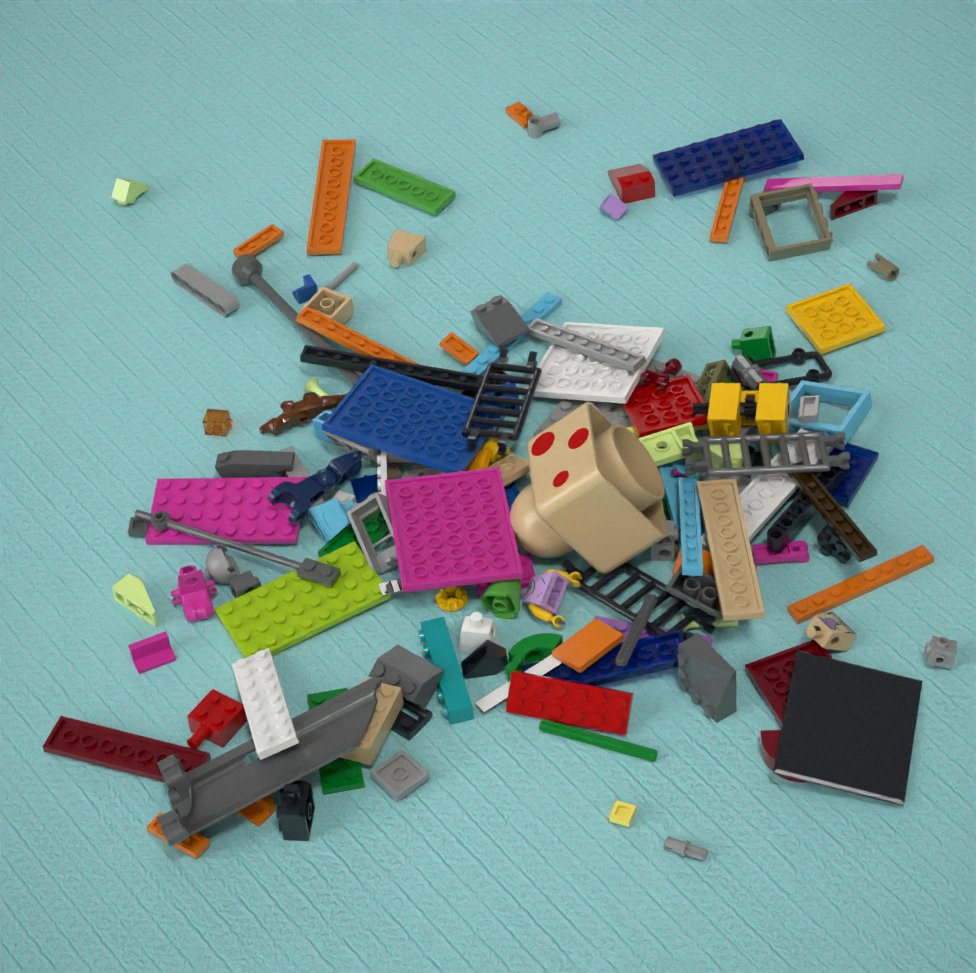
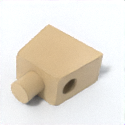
[387,229,427,267]

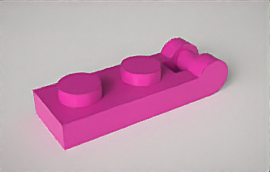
[752,541,810,565]

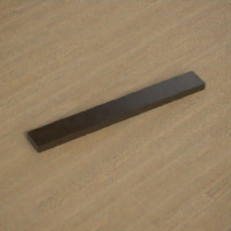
[787,461,877,562]

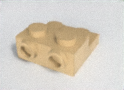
[488,453,530,486]

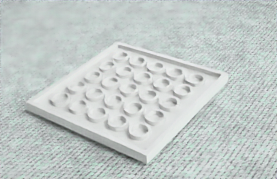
[525,322,666,404]

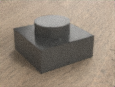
[128,517,149,536]

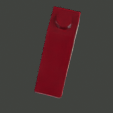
[830,190,878,221]

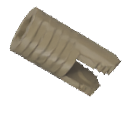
[866,253,900,281]

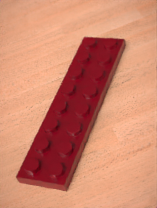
[42,716,211,783]

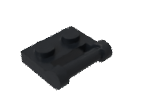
[390,696,433,741]

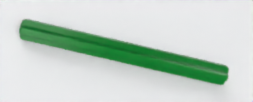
[539,719,658,762]

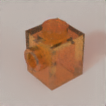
[203,409,233,437]

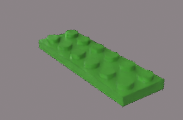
[353,158,456,216]

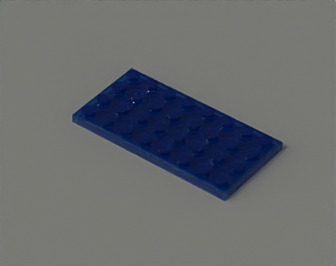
[652,119,804,197]

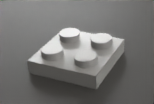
[370,749,430,802]

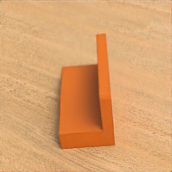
[236,795,276,827]

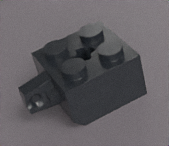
[276,780,315,841]

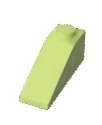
[112,573,158,627]

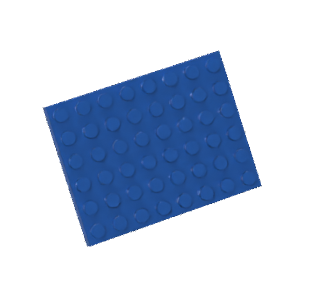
[322,364,505,473]

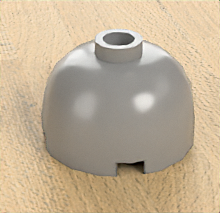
[204,544,240,584]

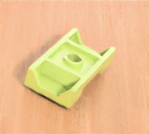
[638,422,703,466]

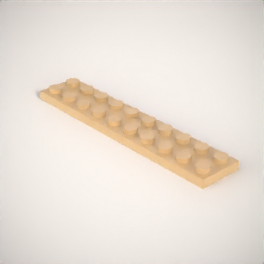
[696,479,765,621]

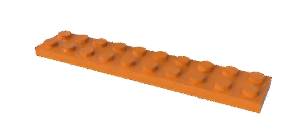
[306,139,356,255]

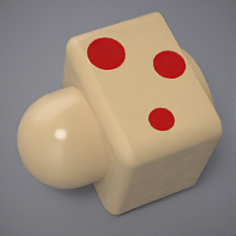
[510,401,668,574]

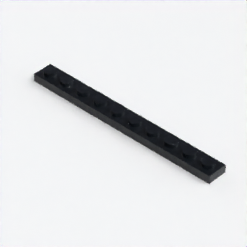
[300,345,483,392]

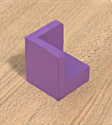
[600,193,628,220]

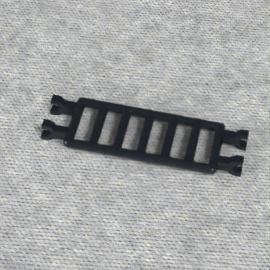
[463,348,542,456]
[562,558,716,643]

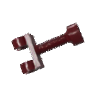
[640,358,682,391]

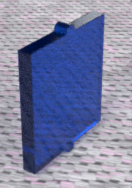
[350,474,381,503]

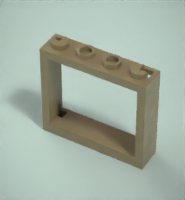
[750,183,833,262]

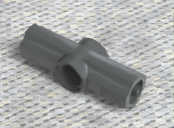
[732,355,768,391]

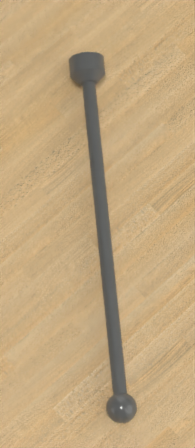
[232,254,360,386]

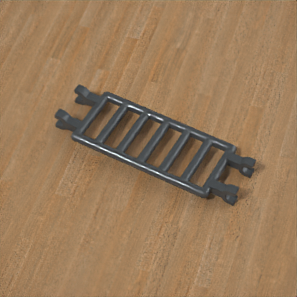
[682,432,850,477]

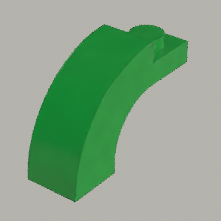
[505,633,563,682]

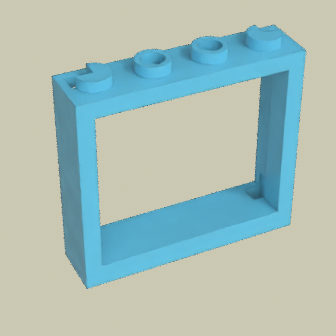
[789,380,872,445]

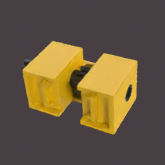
[693,383,792,443]

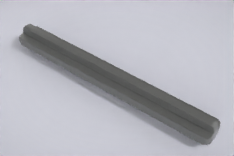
[615,594,657,667]

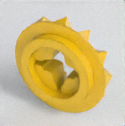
[436,586,468,611]

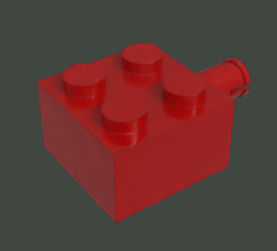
[187,689,248,749]

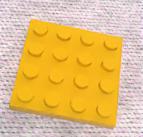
[786,283,886,355]

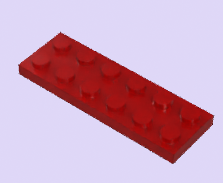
[506,670,634,735]

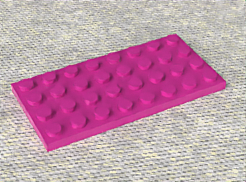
[145,477,306,545]

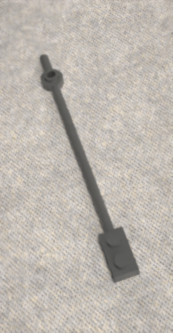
[135,509,341,588]

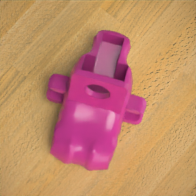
[170,565,217,622]

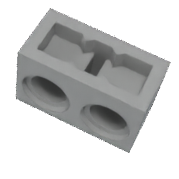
[650,520,679,561]

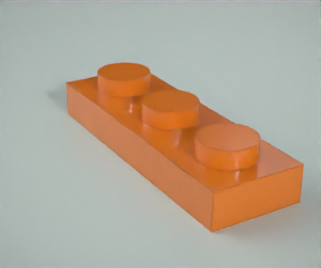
[233,224,284,257]
[147,812,210,859]

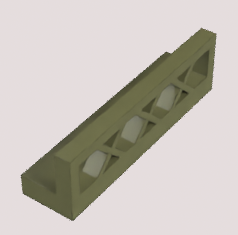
[697,360,730,403]

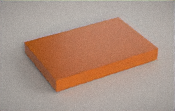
[551,618,624,673]

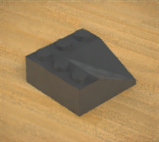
[677,633,737,723]

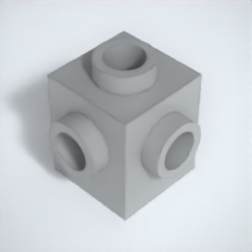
[924,635,957,669]

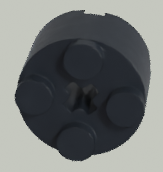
[817,523,853,564]

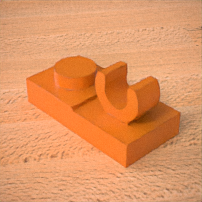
[505,102,534,129]
[439,332,479,366]

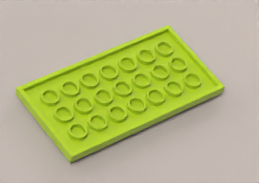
[214,542,391,658]

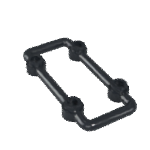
[728,348,832,391]

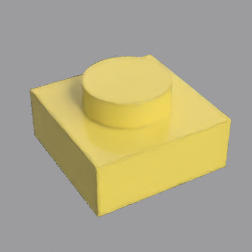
[609,800,637,827]

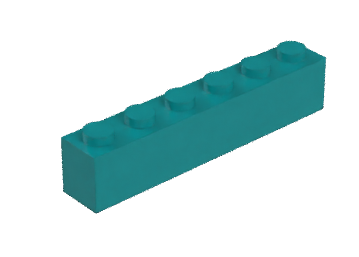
[418,617,474,725]

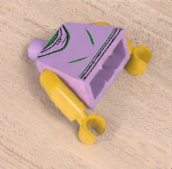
[521,569,582,630]

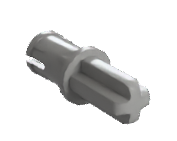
[664,836,708,861]

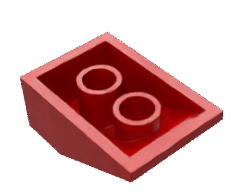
[608,164,655,204]

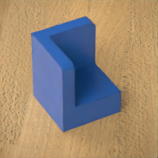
[292,274,317,304]

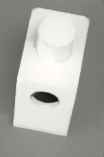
[458,612,500,653]

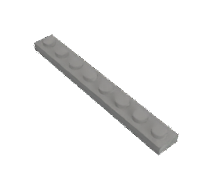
[527,318,646,372]

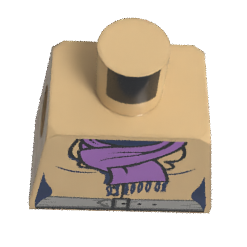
[806,611,857,651]

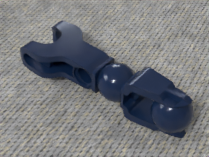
[267,451,362,524]

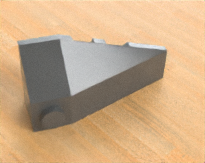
[215,450,295,478]

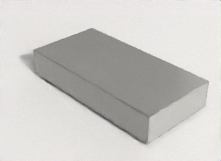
[798,395,820,423]

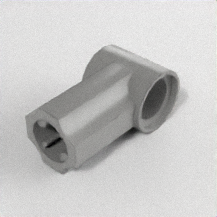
[528,112,561,138]

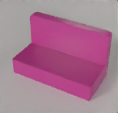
[128,631,176,674]

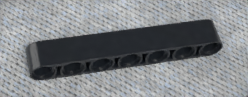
[767,460,848,553]

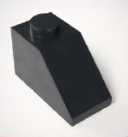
[461,639,508,679]

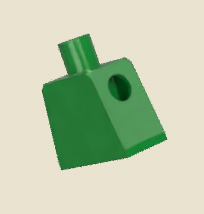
[731,326,776,361]

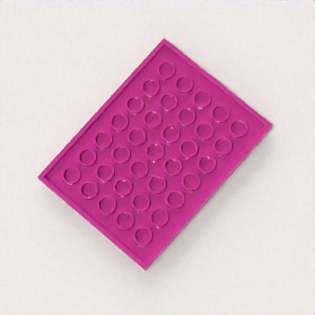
[385,467,523,593]

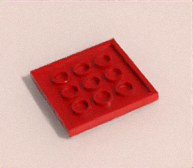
[622,375,708,438]

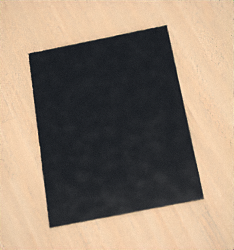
[773,650,922,806]

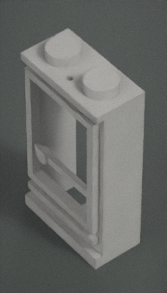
[346,492,398,575]

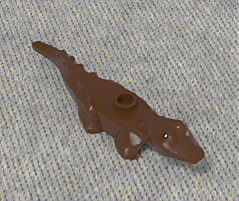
[259,393,347,435]

